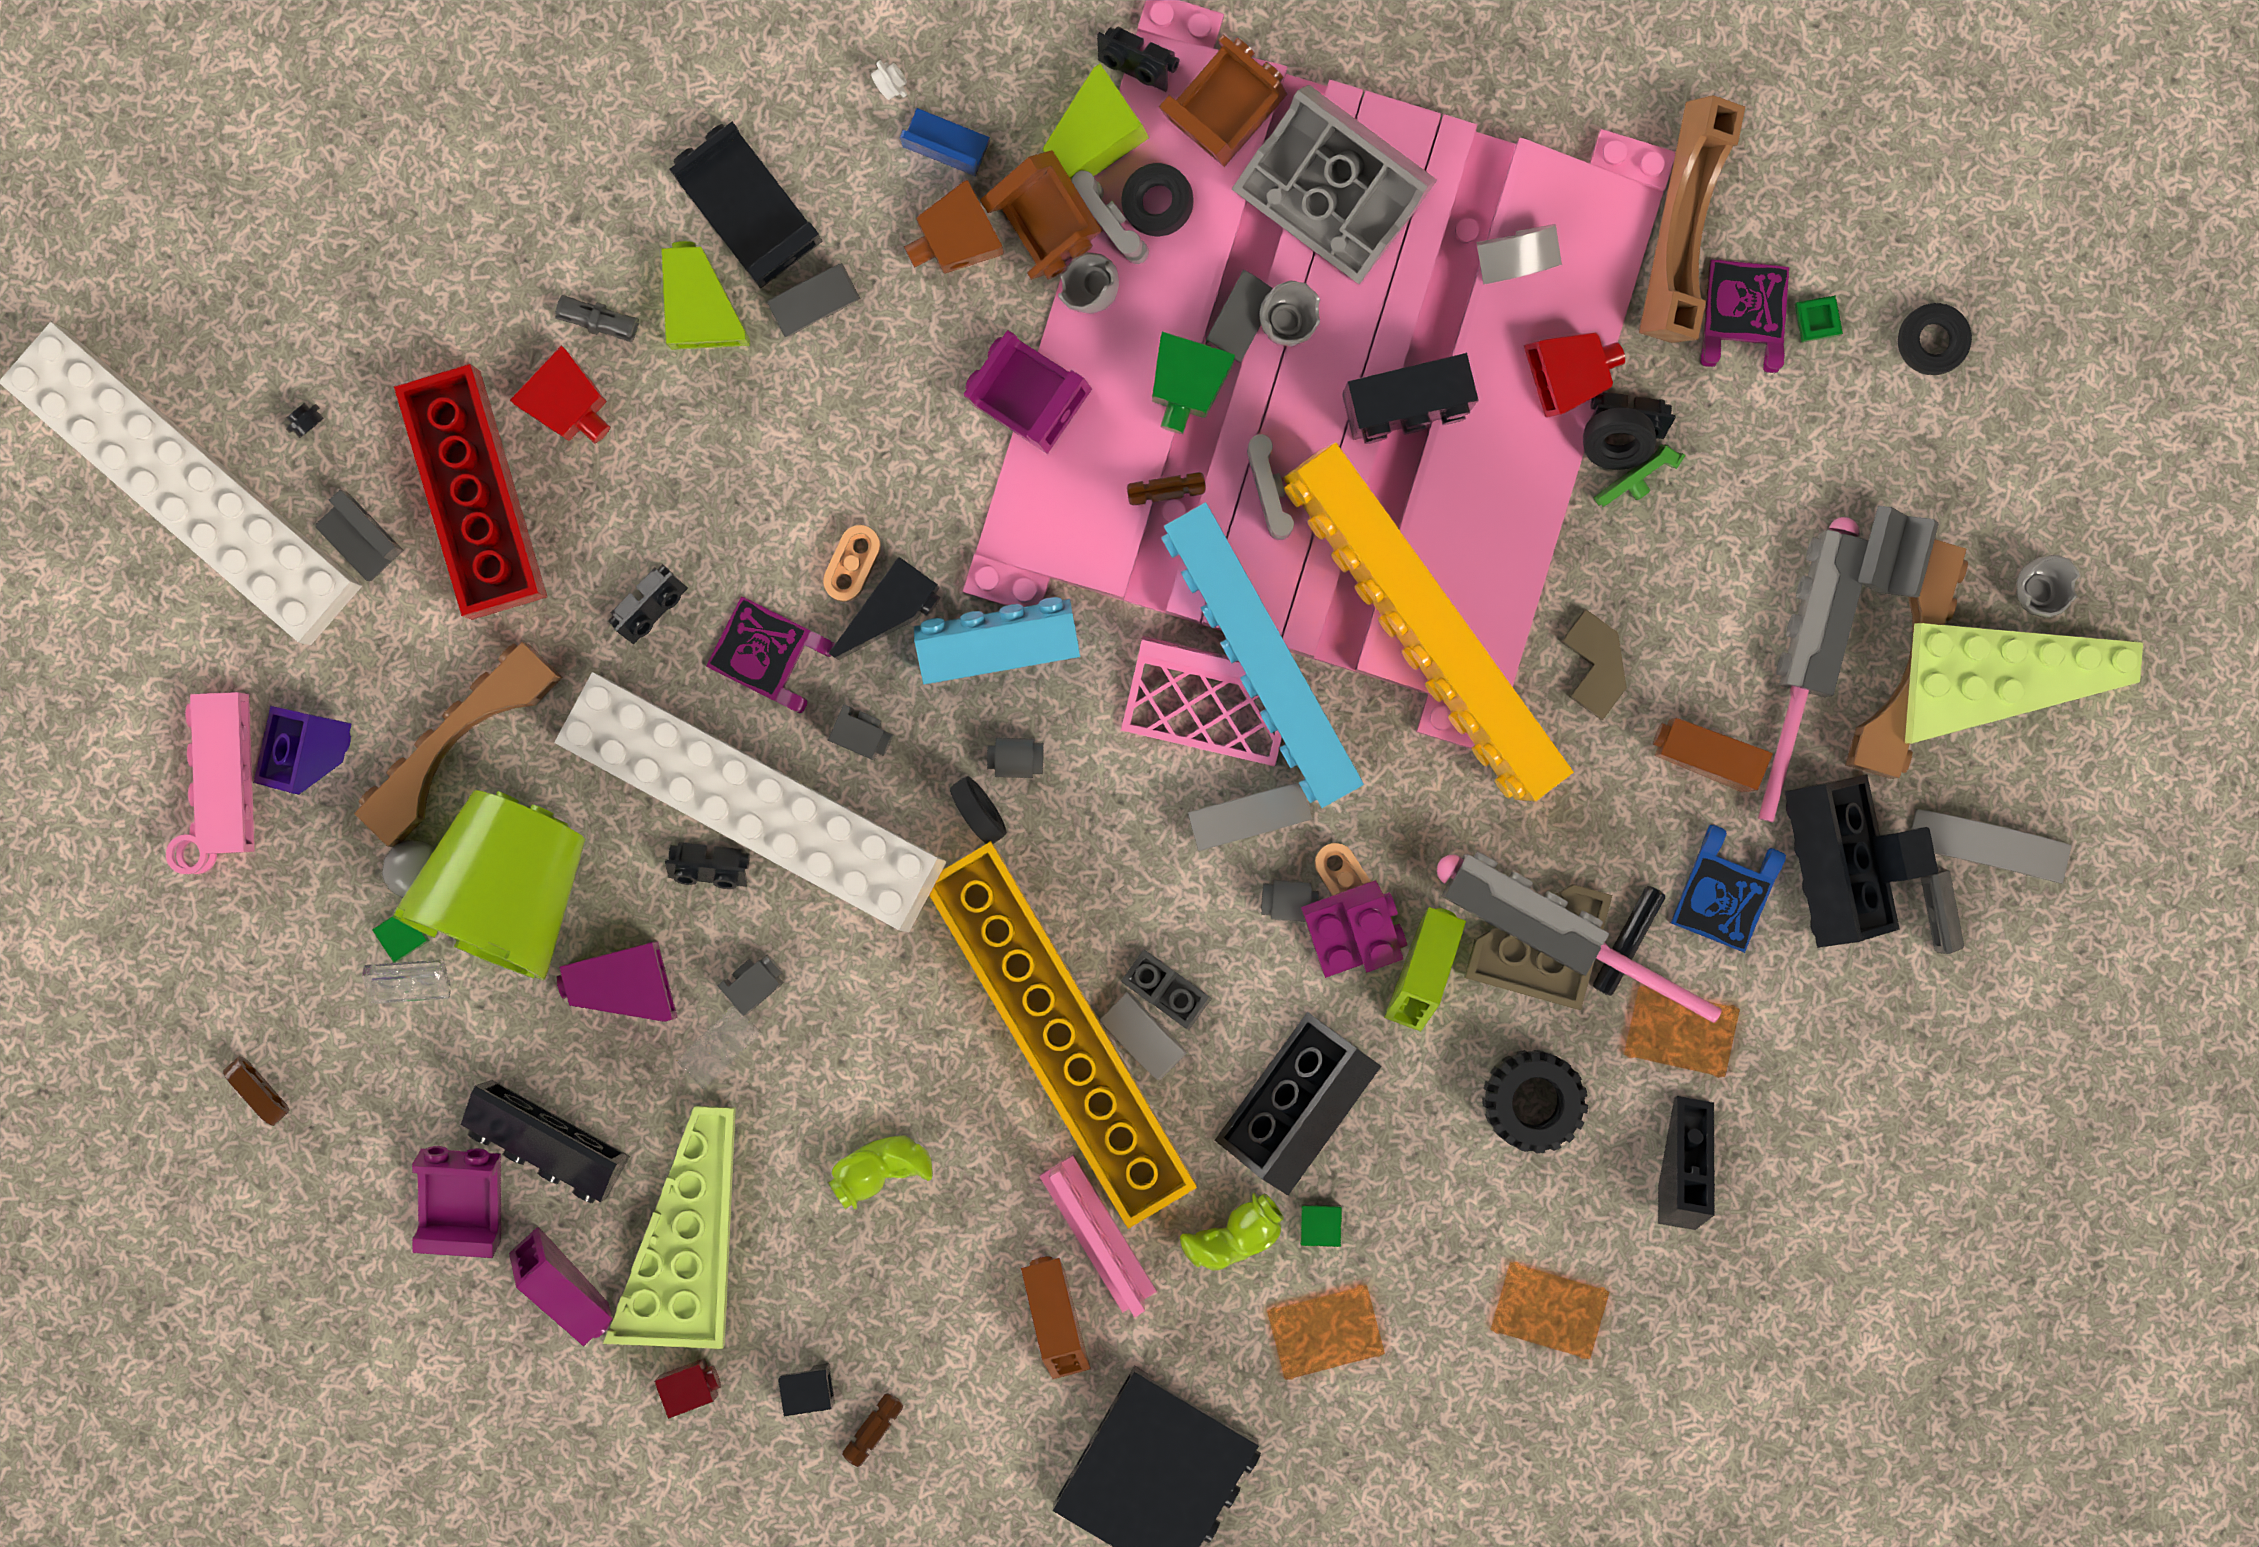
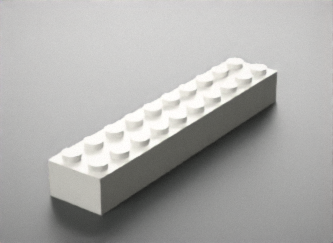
[0,322,362,645]
[554,672,947,932]

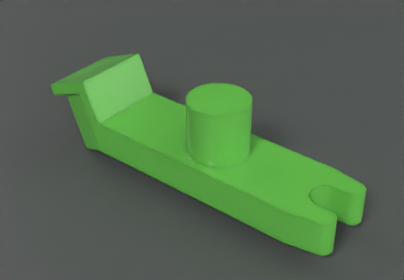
[1593,444,1686,507]

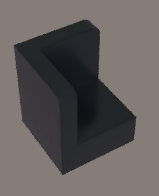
[1873,827,1939,883]
[778,1363,835,1417]

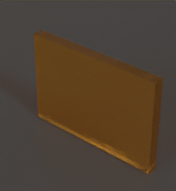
[1624,986,1740,1078]
[1490,1262,1610,1360]
[1267,1285,1385,1380]

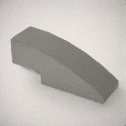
[1188,782,1312,851]

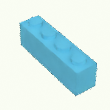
[914,597,1080,685]

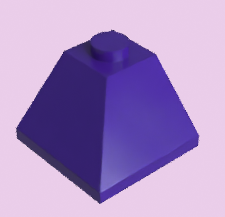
[253,706,352,795]

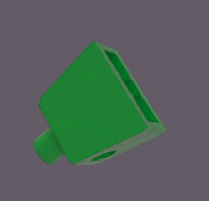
[1152,331,1235,434]

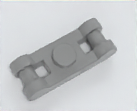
[1071,171,1149,264]
[1247,434,1294,540]

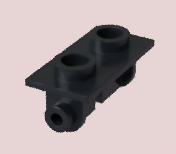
[1097,26,1180,92]
[1590,391,1676,439]
[608,564,688,645]
[665,842,750,889]

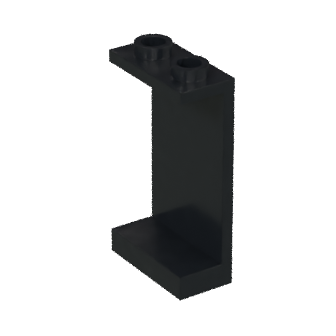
[669,121,823,289]

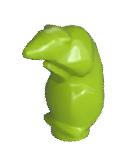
[828,1135,933,1210]
[1180,1193,1284,1271]

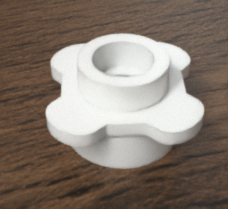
[871,60,907,100]

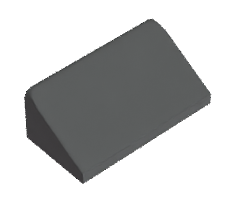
[1205,270,1273,363]
[1921,871,1964,954]

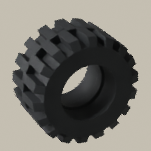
[1482,1050,1588,1154]

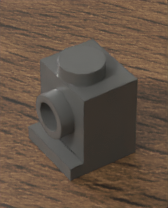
[828,704,893,761]
[717,954,784,1016]

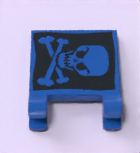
[1670,825,1786,953]

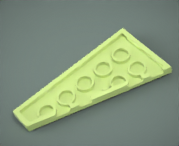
[1905,623,2143,744]
[603,1106,736,1349]

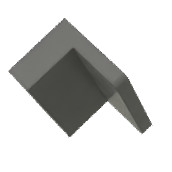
[316,490,404,581]
[1858,506,1939,598]

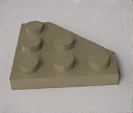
[1464,884,1613,1010]

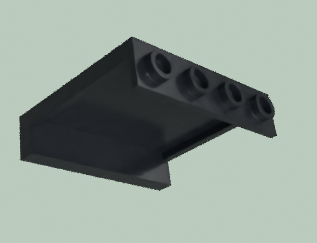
[1052,1365,1261,1547]

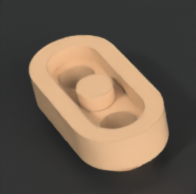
[823,525,881,602]
[1315,843,1371,896]

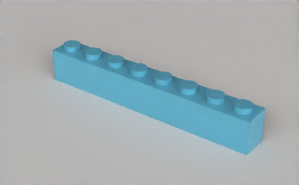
[1161,502,1364,808]

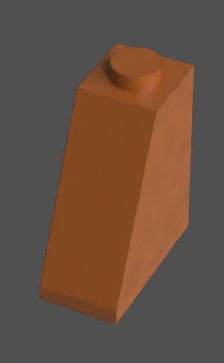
[1653,718,1773,792]
[1021,1256,1091,1379]

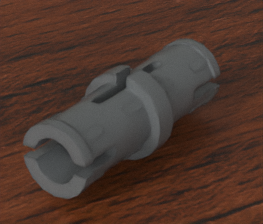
[555,295,639,343]

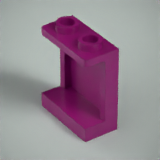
[964,330,1092,454]
[412,1146,501,1258]

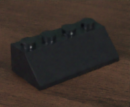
[1785,774,1900,948]
[1214,1012,1382,1195]
[460,1080,630,1203]

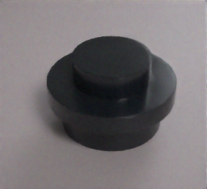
[286,403,324,439]

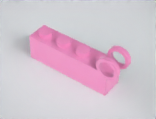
[166,692,255,874]

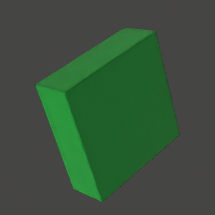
[1794,295,1843,343]
[372,916,430,963]
[1300,1204,1342,1247]

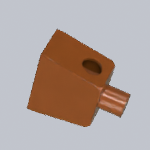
[904,180,1004,274]

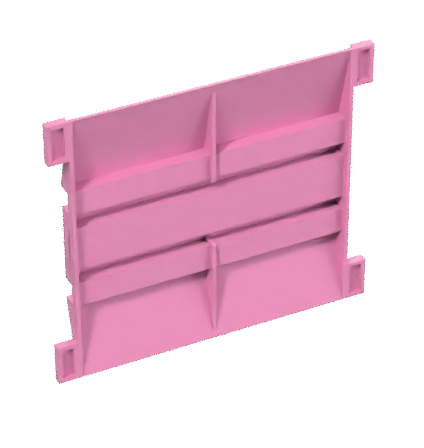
[963,0,1676,749]

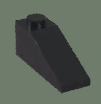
[829,557,941,660]
[1658,1096,1715,1230]

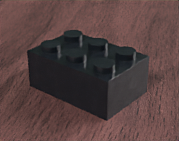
[1342,353,1479,444]

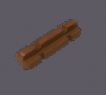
[1127,472,1206,506]
[842,1393,904,1467]

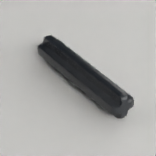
[1593,886,1665,996]

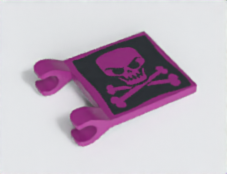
[1700,259,1789,373]
[706,596,835,713]

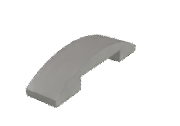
[1911,809,2072,884]

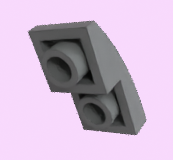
[767,263,861,337]
[1121,949,1212,1030]

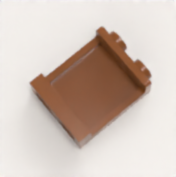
[1159,34,1288,167]
[980,150,1102,280]

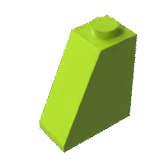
[1042,63,1149,180]
[661,241,750,350]
[1384,907,1466,1032]

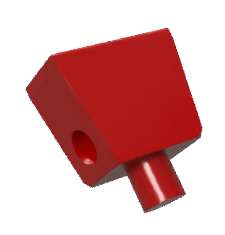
[1523,333,1625,417]
[510,345,611,444]

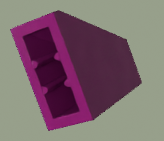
[556,941,678,1022]
[509,1227,613,1347]

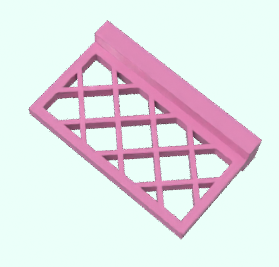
[1121,636,1282,766]
[1039,1154,1157,1318]

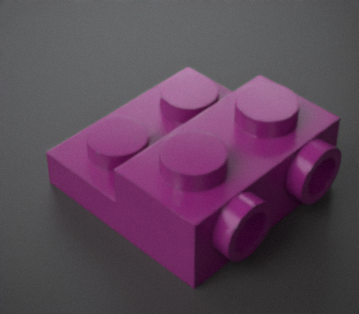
[1301,880,1408,978]

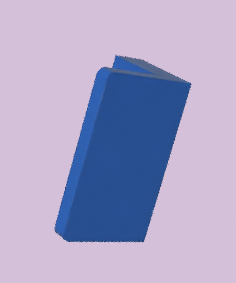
[900,108,990,177]

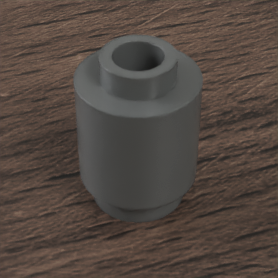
[987,738,1044,778]
[1261,880,1319,922]

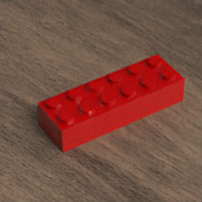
[394,364,548,620]

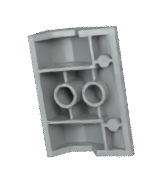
[1232,85,1437,284]

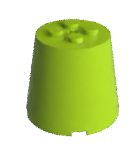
[393,790,586,981]

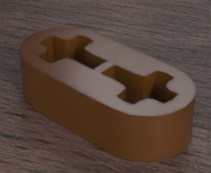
[223,1056,290,1126]

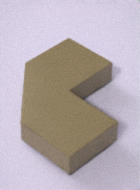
[1561,609,1627,720]

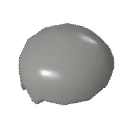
[1058,252,1119,314]
[1259,280,1320,347]
[2017,555,2080,618]
[382,840,436,898]

